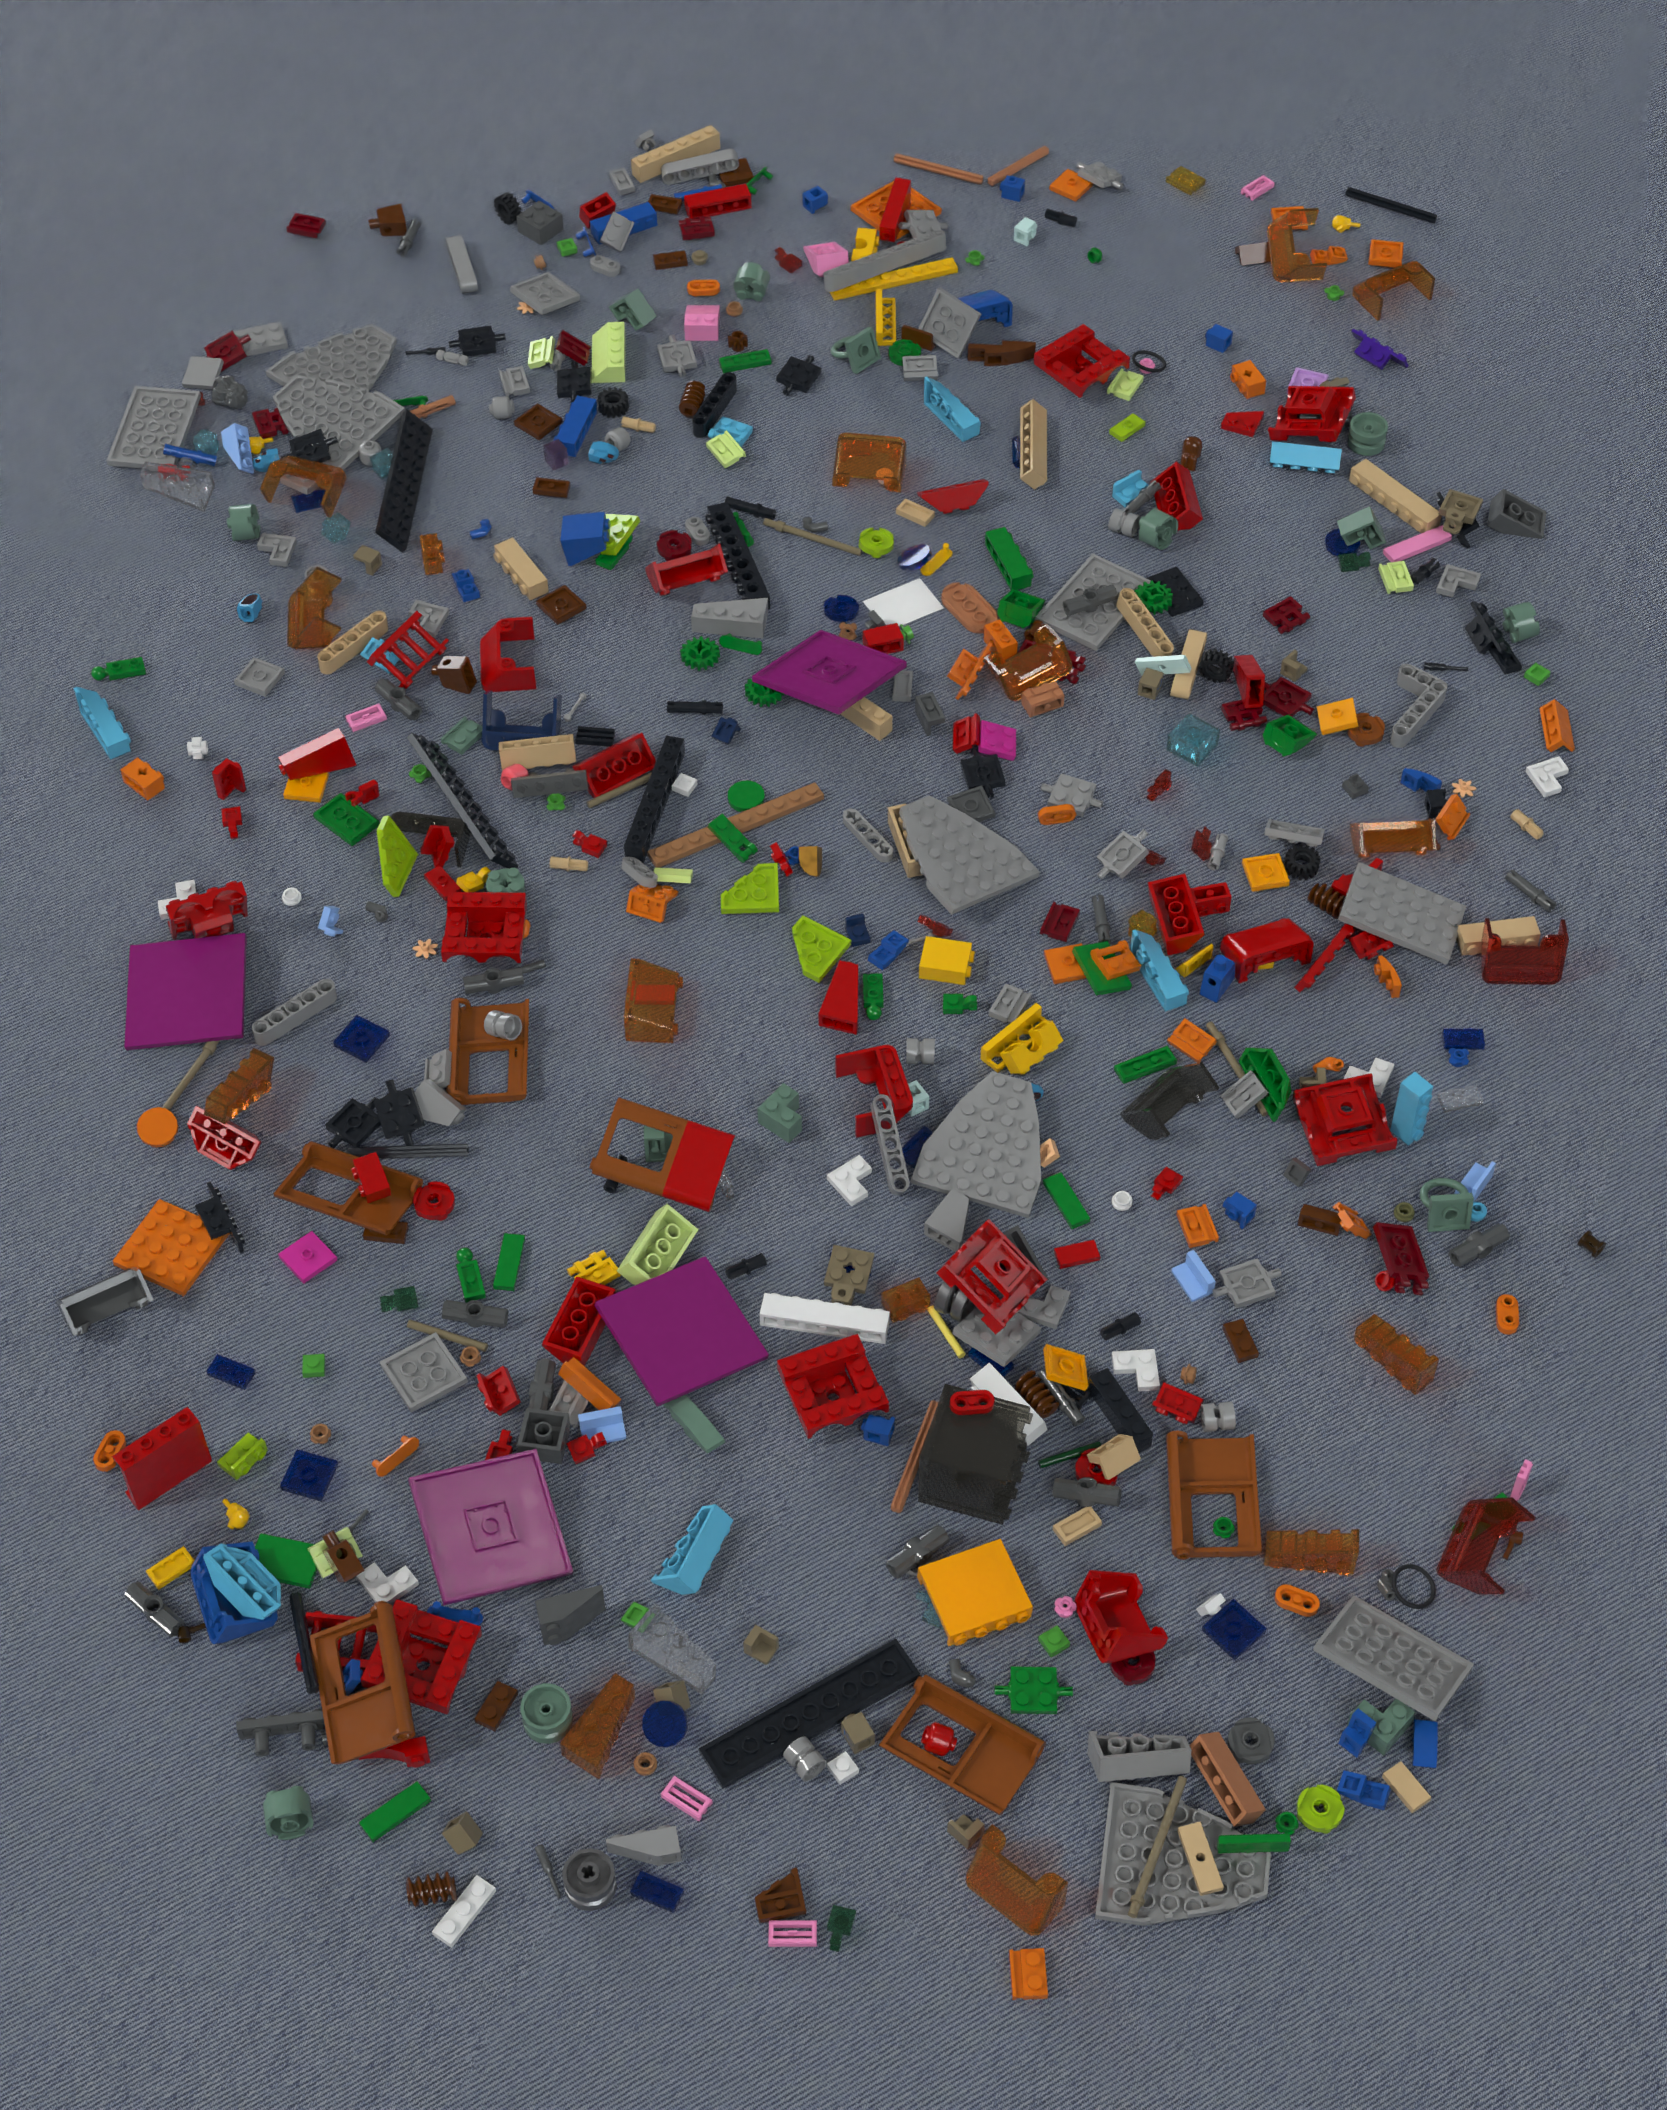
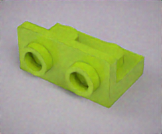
[217,1432,268,1480]

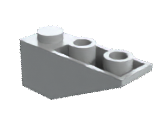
[606,1825,682,1866]

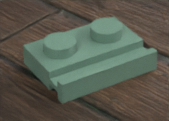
[441,716,482,755]

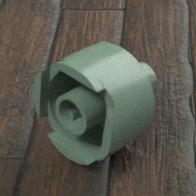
[733,262,770,301]
[227,504,261,541]
[1139,508,1178,550]
[1502,602,1540,644]
[486,868,526,893]
[263,1786,314,1840]

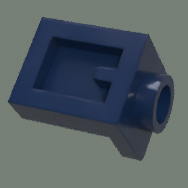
[711,717,741,745]
[845,914,870,947]

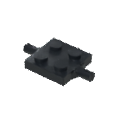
[448,325,506,356]
[776,355,821,396]
[557,361,592,403]
[281,429,339,471]
[960,746,1006,798]
[374,1079,425,1145]
[325,1097,381,1148]

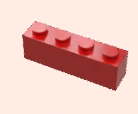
[684,184,752,219]

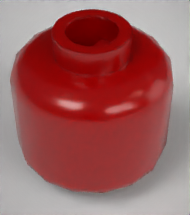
[921,1722,957,1756]

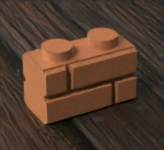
[1021,681,1065,718]

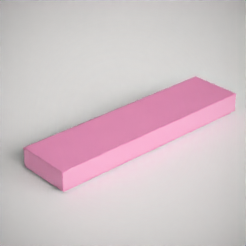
[1383,525,1452,562]

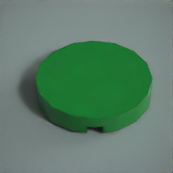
[888,339,921,366]
[728,780,765,812]

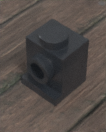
[1424,789,1447,819]

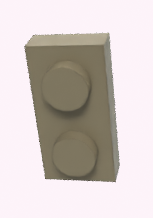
[1319,377,1350,387]

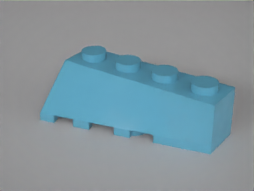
[924,377,981,442]
[1270,441,1342,474]
[73,687,131,760]
[1130,929,1189,1012]
[1390,1072,1433,1145]
[651,1504,733,1595]

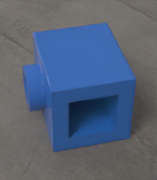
[1000,175,1025,202]
[1205,324,1233,353]

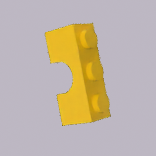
[851,228,880,262]
[999,1020,1064,1075]

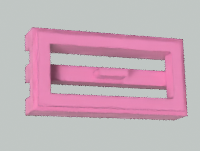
[1241,175,1275,201]
[345,703,387,732]
[1510,1459,1533,1501]
[661,1776,713,1821]
[768,1920,817,1947]

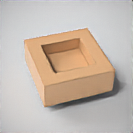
[1040,1138,1060,1168]

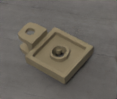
[1438,489,1483,534]
[824,1245,875,1306]

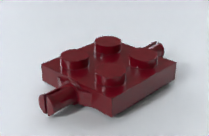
[204,330,251,372]
[1263,677,1314,717]

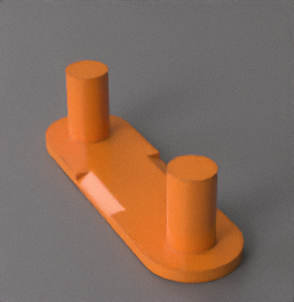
[372,1436,419,1477]

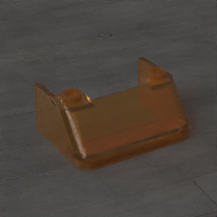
[1267,208,1327,282]
[1352,261,1435,321]
[260,456,347,518]
[287,567,342,649]
[1350,819,1437,858]

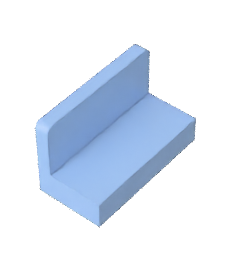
[1455,1161,1496,1202]
[1171,1250,1216,1302]
[578,1406,626,1443]

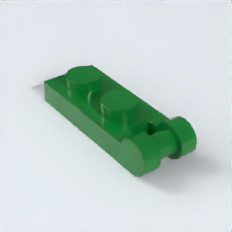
[708,813,758,863]

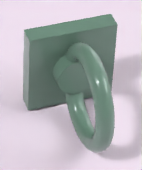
[830,327,881,374]
[1420,1178,1474,1232]

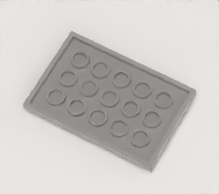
[107,386,201,470]
[1035,554,1151,651]
[1338,862,1466,965]
[1313,1595,1474,1721]

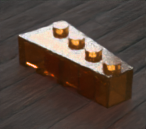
[204,1048,274,1124]
[1354,1314,1439,1395]
[1264,1529,1359,1575]
[560,1673,635,1779]

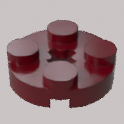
[656,530,692,561]
[1110,1651,1156,1686]

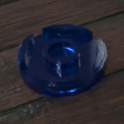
[1325,528,1360,557]
[897,544,932,571]
[824,595,859,622]
[642,1700,688,1747]

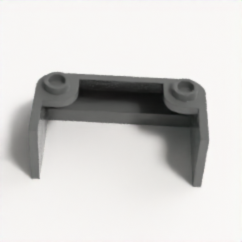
[56,1267,154,1336]

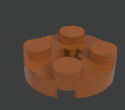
[1347,713,1385,747]

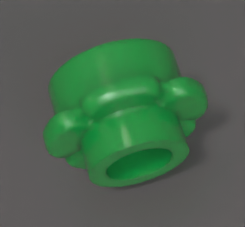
[1087,247,1102,263]
[1213,1517,1235,1538]
[1275,1812,1299,1835]

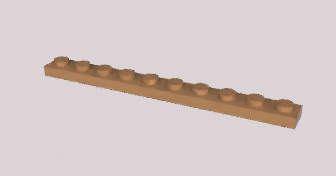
[648,782,824,868]

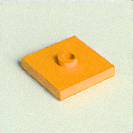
[1317,698,1359,735]
[283,772,329,803]
[1242,853,1290,892]
[1043,1344,1089,1391]

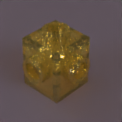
[1128,909,1157,937]

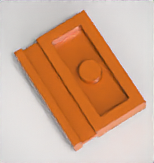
[1435,794,1470,840]
[1167,1018,1217,1064]
[1333,1202,1372,1239]
[1176,1204,1219,1248]
[1009,1948,1048,2000]

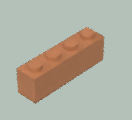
[1189,1732,1266,1827]

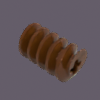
[679,381,706,418]
[1307,883,1346,919]
[1015,1370,1059,1419]
[406,1871,457,1907]

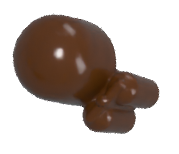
[1180,436,1202,471]

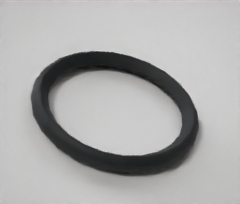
[1132,350,1166,372]
[1392,1564,1436,1609]

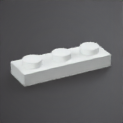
[432,1875,496,1948]

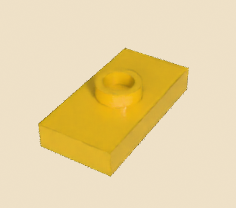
[146,1546,195,1590]

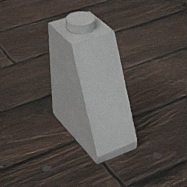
[415,1079,467,1126]
[924,1189,969,1252]

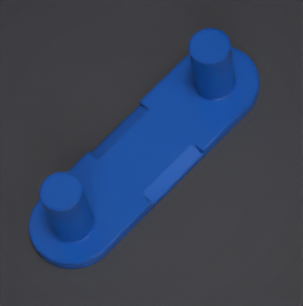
[521,190,554,209]
[575,227,596,257]
[427,1601,483,1626]

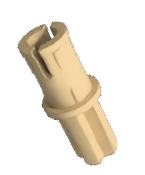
[621,416,656,433]
[1510,809,1544,840]
[550,856,589,872]

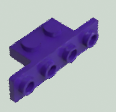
[1351,329,1409,370]

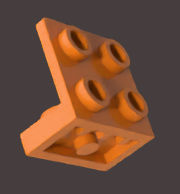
[626,884,679,923]

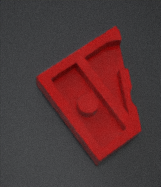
[1221,411,1264,437]

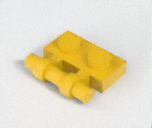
[567,1250,621,1285]

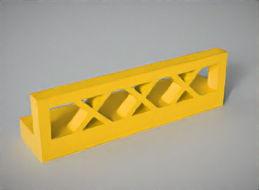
[876,289,896,346]
[980,1003,1048,1073]

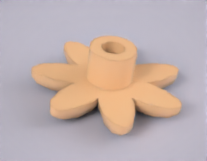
[517,302,534,314]
[1452,779,1476,798]
[413,939,438,959]

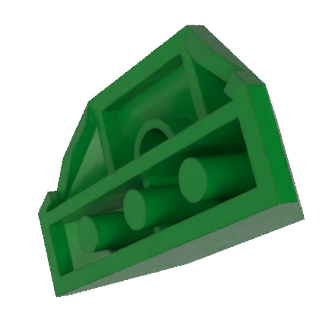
[1239,1047,1292,1122]

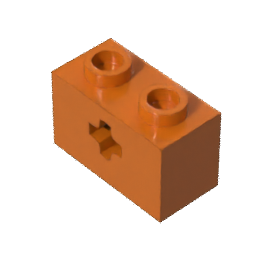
[1230,360,1266,399]
[984,619,1018,664]
[120,757,165,801]

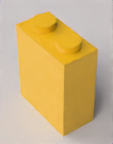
[919,936,975,985]

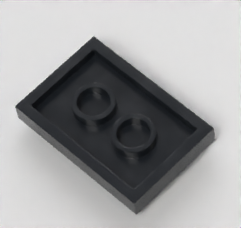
[1146,567,1203,617]

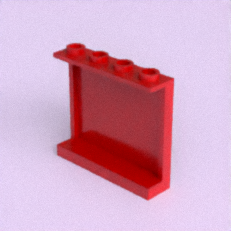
[112,1407,212,1511]

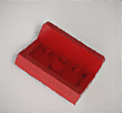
[212,758,246,800]
[420,825,454,868]
[1349,931,1394,960]
[476,1366,521,1416]
[1152,1382,1204,1425]

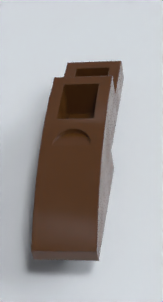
[968,340,1036,366]

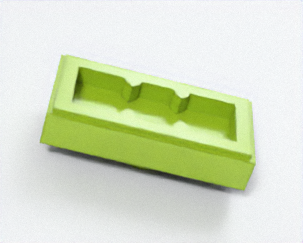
[1109,413,1146,442]

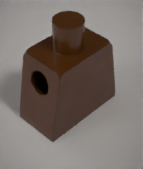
[368,203,407,236]
[431,656,477,694]
[322,1530,365,1582]

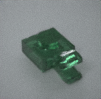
[1338,552,1371,572]
[380,1286,418,1312]
[827,1905,856,1952]

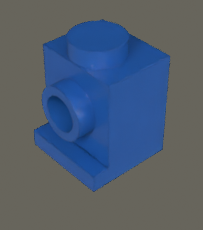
[802,186,828,214]
[1222,1191,1257,1229]
[861,1414,895,1446]

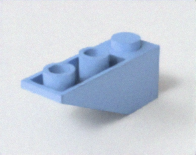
[221,423,254,474]

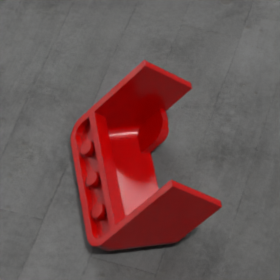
[645,544,728,596]
[480,617,536,692]
[835,1045,913,1138]

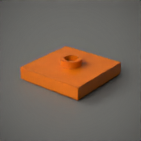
[1049,169,1094,202]
[1368,239,1404,268]
[1044,943,1086,984]

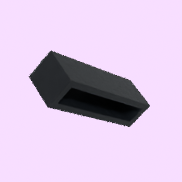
[1088,1368,1153,1453]

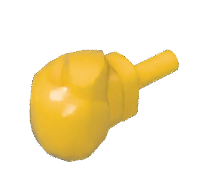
[1332,215,1361,233]
[249,436,273,455]
[222,1499,250,1530]

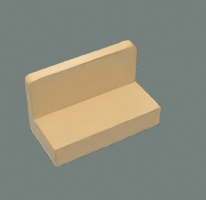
[1087,1434,1141,1480]

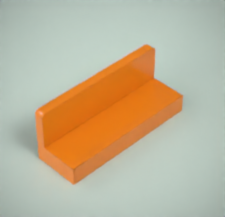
[1539,699,1575,752]
[558,1357,621,1410]

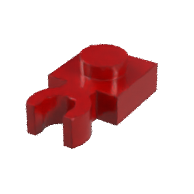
[770,842,793,876]

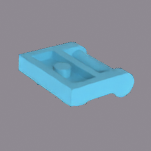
[708,416,753,447]

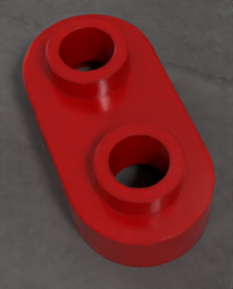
[950,1390,995,1415]

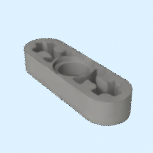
[621,857,658,888]

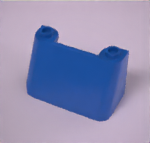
[958,290,1013,327]
[191,1541,278,1644]

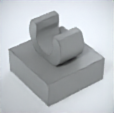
[635,129,656,151]

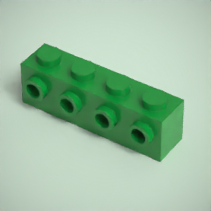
[985,527,1034,590]

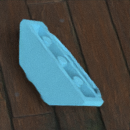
[203,1544,281,1620]

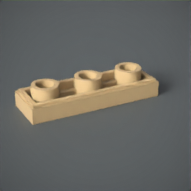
[1177,1821,1224,1896]

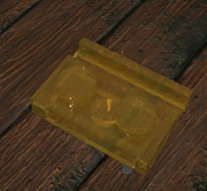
[1166,166,1206,195]

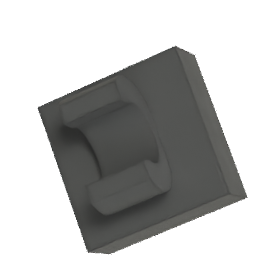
[865,610,885,630]
[1342,773,1369,799]
[1283,1157,1311,1187]

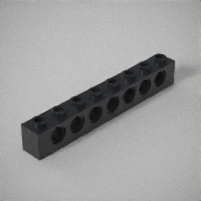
[705,502,770,610]
[624,735,685,864]

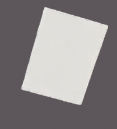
[863,578,944,626]

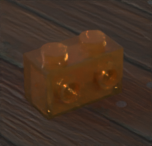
[419,533,445,575]
[881,1277,931,1323]

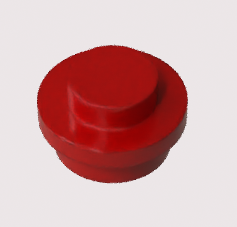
[1375,1270,1395,1292]

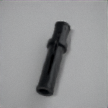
[725,496,776,520]
[667,700,723,715]

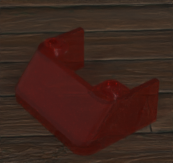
[1481,918,1569,985]
[1436,1497,1536,1595]

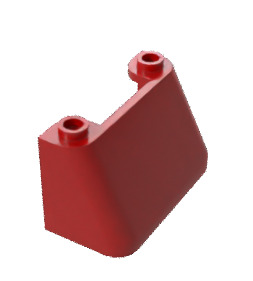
[1220,918,1314,983]
[1075,1570,1168,1664]

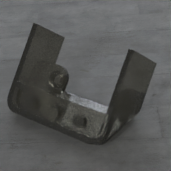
[391,812,471,868]
[1120,1062,1220,1140]

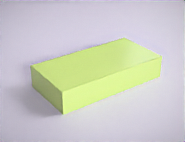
[653,868,693,883]

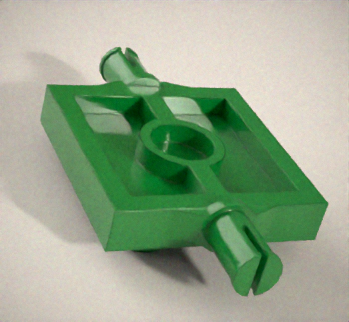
[994,1666,1073,1714]

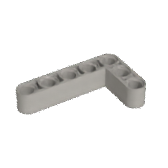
[1390,664,1447,748]

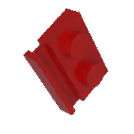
[953,713,980,754]

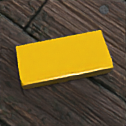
[1175,944,1213,978]

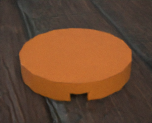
[137,1107,179,1148]

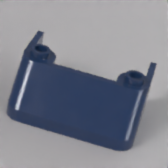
[482,690,562,750]

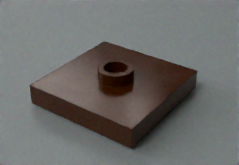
[718,158,754,187]
[514,403,563,440]
[536,585,587,625]

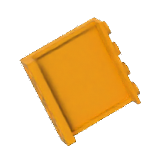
[917,1538,1033,1647]

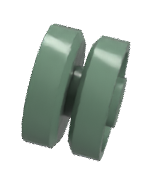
[1347,412,1388,456]
[520,1683,573,1744]

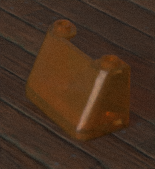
[832,432,907,492]
[983,624,1073,701]
[624,958,683,1043]
[966,1824,1068,1936]

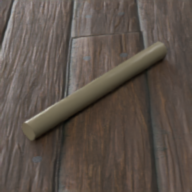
[587,772,652,808]
[407,1320,488,1352]

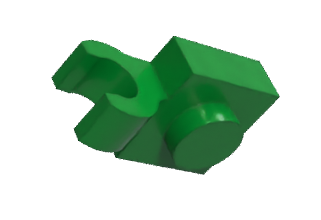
[943,994,977,1014]

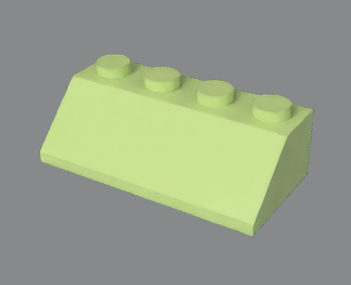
[592,322,626,383]
[617,1204,698,1285]

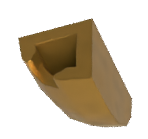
[799,846,822,877]

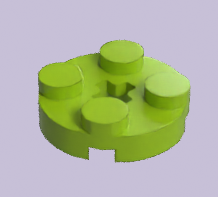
[859,527,894,558]
[1296,1785,1345,1834]

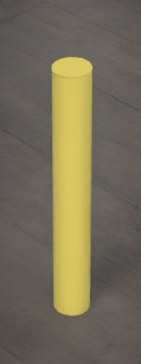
[927,1305,966,1359]

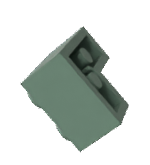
[609,288,657,331]
[1337,506,1387,550]
[757,1083,802,1143]
[644,1126,673,1162]
[1347,1699,1415,1756]

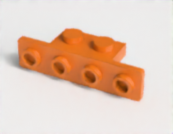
[947,642,992,700]

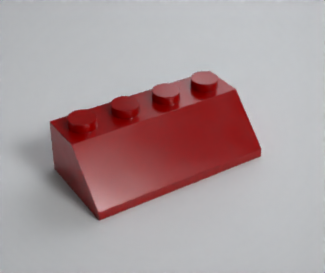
[1151,461,1203,530]
[572,733,656,798]
[1148,873,1205,956]
[542,1276,616,1366]

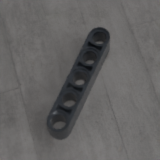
[692,372,737,438]

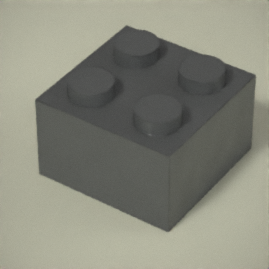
[516,201,564,245]
[517,1408,571,1464]

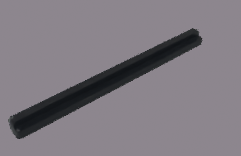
[1346,187,1437,223]
[346,1144,469,1158]
[289,1592,319,1694]

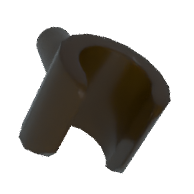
[178,1622,206,1644]

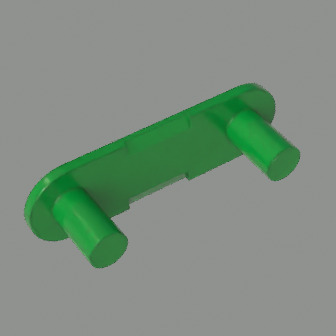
[746,166,773,195]
[393,396,428,406]
[733,512,754,547]
[719,633,762,655]

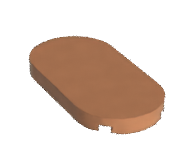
[941,582,998,634]

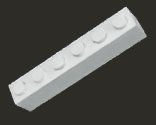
[760,1293,890,1344]

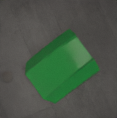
[997,589,1046,629]
[1263,715,1317,757]

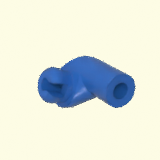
[470,519,491,540]

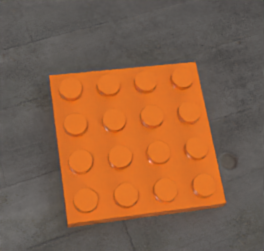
[851,181,942,240]
[113,1199,230,1296]

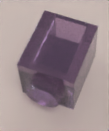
[543,439,568,471]

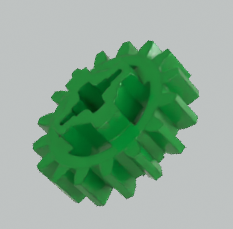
[1134,580,1173,615]
[680,636,720,671]
[745,675,784,707]

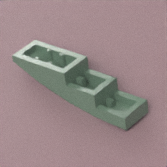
[663,1395,726,1454]

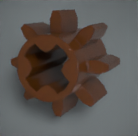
[728,331,748,352]

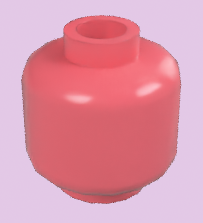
[501,764,529,791]

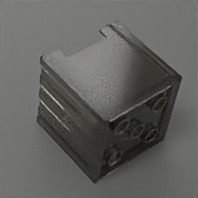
[918,1384,1033,1525]

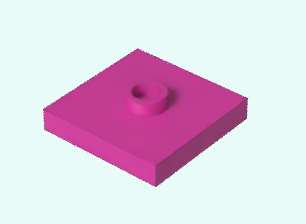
[278,1231,337,1284]

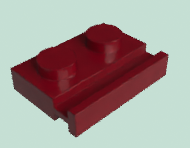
[286,213,326,238]
[556,330,591,366]
[1040,901,1080,942]

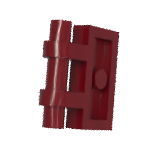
[678,216,715,240]
[252,408,289,439]
[1263,596,1310,634]
[1221,700,1267,731]

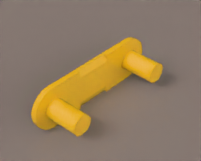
[920,543,952,576]

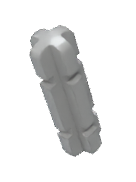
[436,350,469,366]

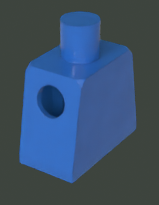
[1199,954,1235,1003]

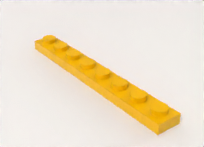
[830,257,958,301]

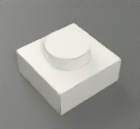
[672,773,698,797]
[1196,1593,1226,1616]
[827,1751,859,1785]

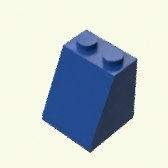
[560,512,610,566]

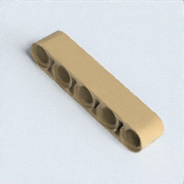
[1116,588,1174,657]
[317,611,388,675]
[1170,629,1207,700]

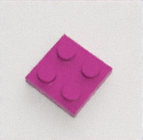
[978,720,1016,761]

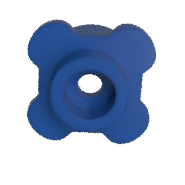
[785,846,800,865]
[1449,1048,1469,1067]

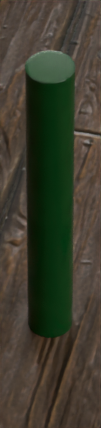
[1038,1441,1101,1469]

